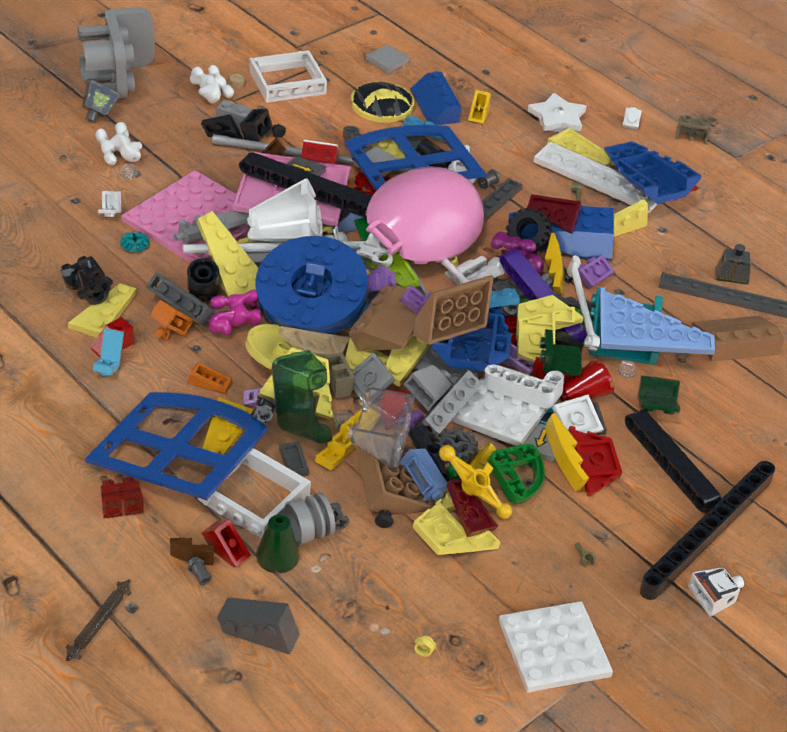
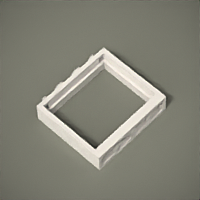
[249,50,327,103]
[198,448,311,538]

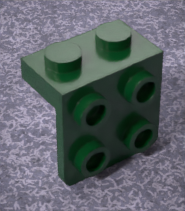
[539,329,582,375]
[637,375,681,414]

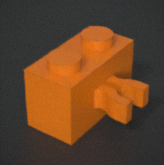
[150,300,194,341]

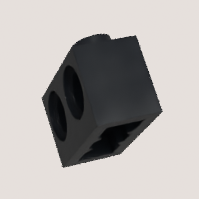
[240,108,273,142]

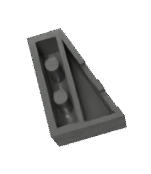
[217,598,300,655]

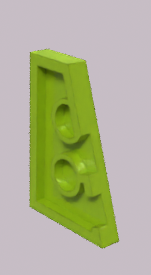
[365,251,420,288]

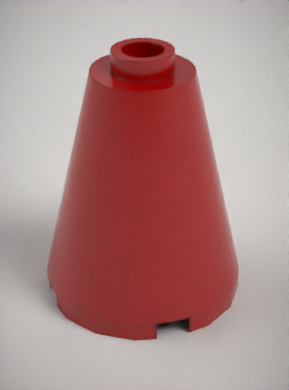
[560,359,615,402]

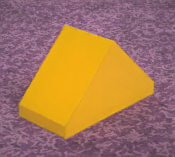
[468,90,491,124]

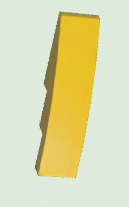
[545,233,565,297]
[315,408,379,471]
[545,413,589,492]

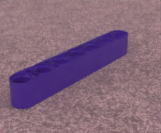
[499,249,588,344]

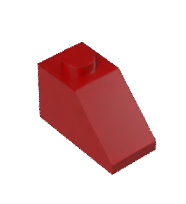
[91,317,134,357]
[201,519,251,567]

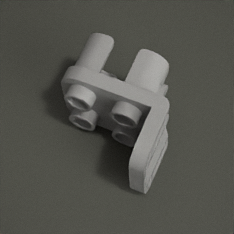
[78,7,155,99]

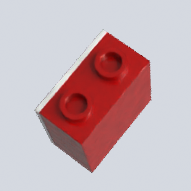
[301,140,340,164]

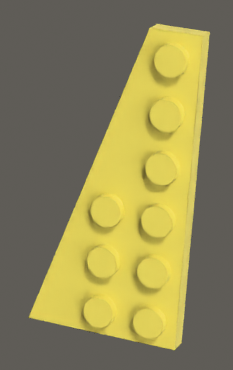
[197,211,259,311]

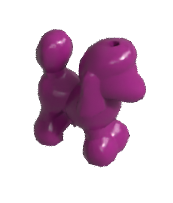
[491,232,544,274]

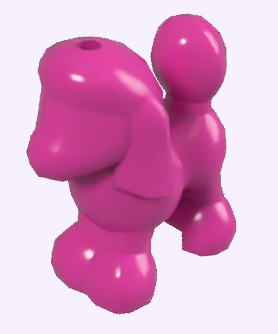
[209,289,261,336]

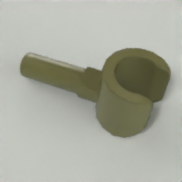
[571,182,582,201]
[575,542,595,566]

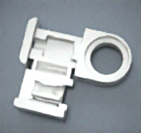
[356,233,393,267]

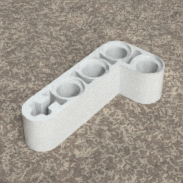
[484,364,564,408]

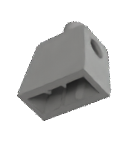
[404,365,451,411]

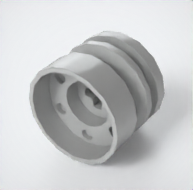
[284,492,336,545]

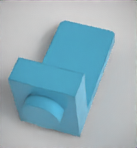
[93,328,124,376]

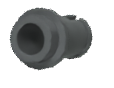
[188,557,212,585]

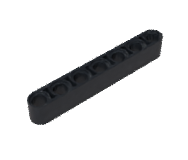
[625,409,721,512]

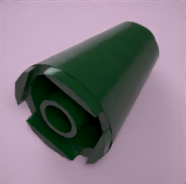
[256,515,299,573]

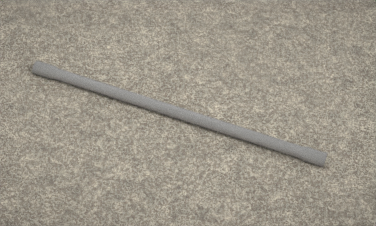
[212,134,414,173]

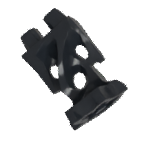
[60,256,113,305]

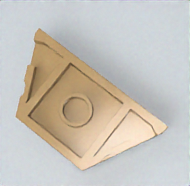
[278,326,349,358]

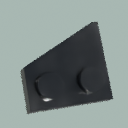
[201,114,244,140]

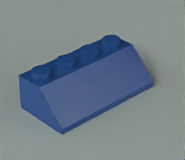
[410,71,461,125]

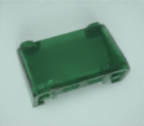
[272,350,332,444]

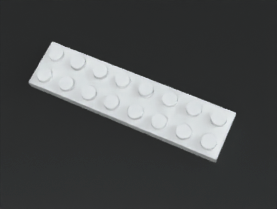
[533,142,657,213]

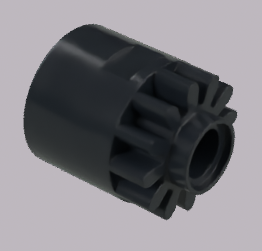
[187,258,219,302]

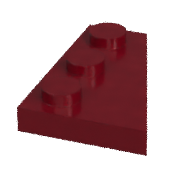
[527,194,582,234]
[446,478,498,537]

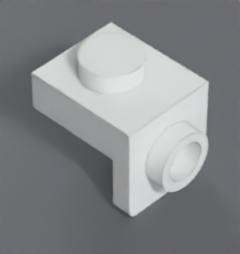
[622,107,642,130]
[98,191,121,217]

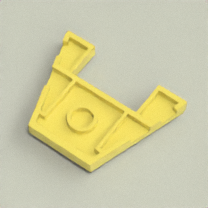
[517,307,575,378]
[258,347,333,420]
[412,491,501,555]

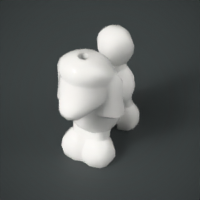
[189,65,234,104]
[95,122,142,166]

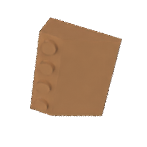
[413,275,494,345]
[348,285,426,351]
[692,316,785,362]
[355,433,434,514]

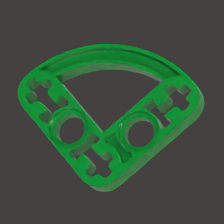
[487,444,545,504]

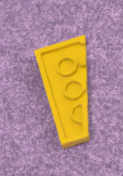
[203,397,253,455]

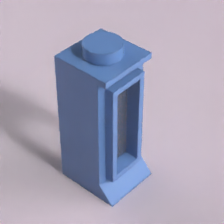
[399,449,448,501]

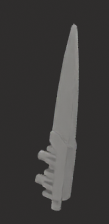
[173,211,249,244]

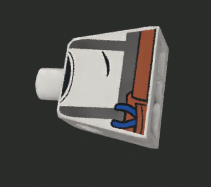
[688,568,744,617]

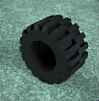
[506,208,553,254]

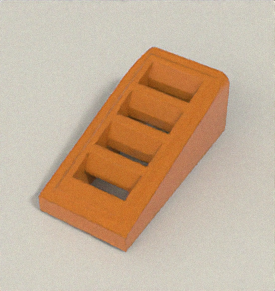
[187,362,232,393]

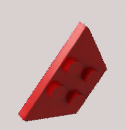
[568,426,623,496]

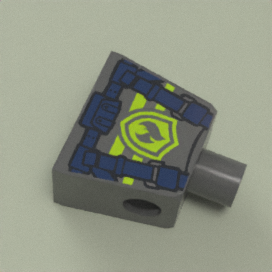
[82,80,120,122]

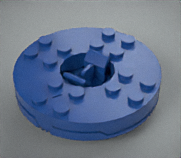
[255,236,368,334]

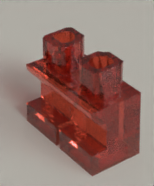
[100,477,144,519]

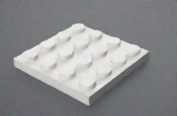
[450,374,549,446]
[499,601,613,693]

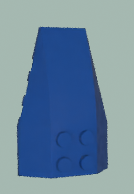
[604,141,701,204]
[508,206,614,261]
[432,307,511,372]

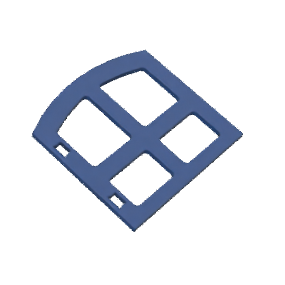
[344,125,486,191]
[85,392,267,501]

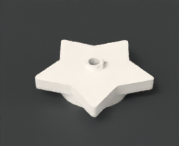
[527,93,587,132]

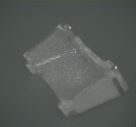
[347,387,415,469]

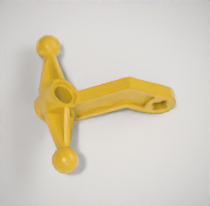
[439,442,512,519]

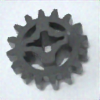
[435,427,478,464]

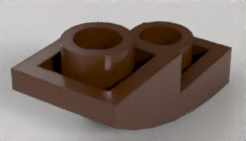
[170,537,214,566]

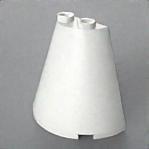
[247,179,323,243]

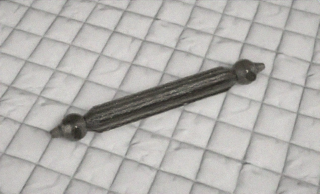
[65,579,132,661]

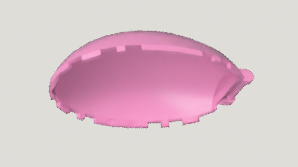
[365,167,484,264]

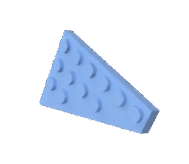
[600,288,715,355]

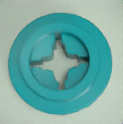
[120,231,149,252]

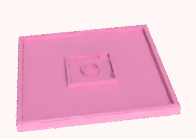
[232,151,351,226]

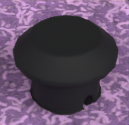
[272,124,286,138]
[375,510,394,528]

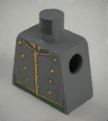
[715,244,750,285]

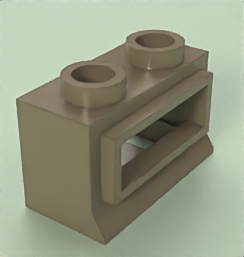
[675,115,711,145]
[324,352,355,398]

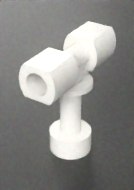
[467,257,504,281]

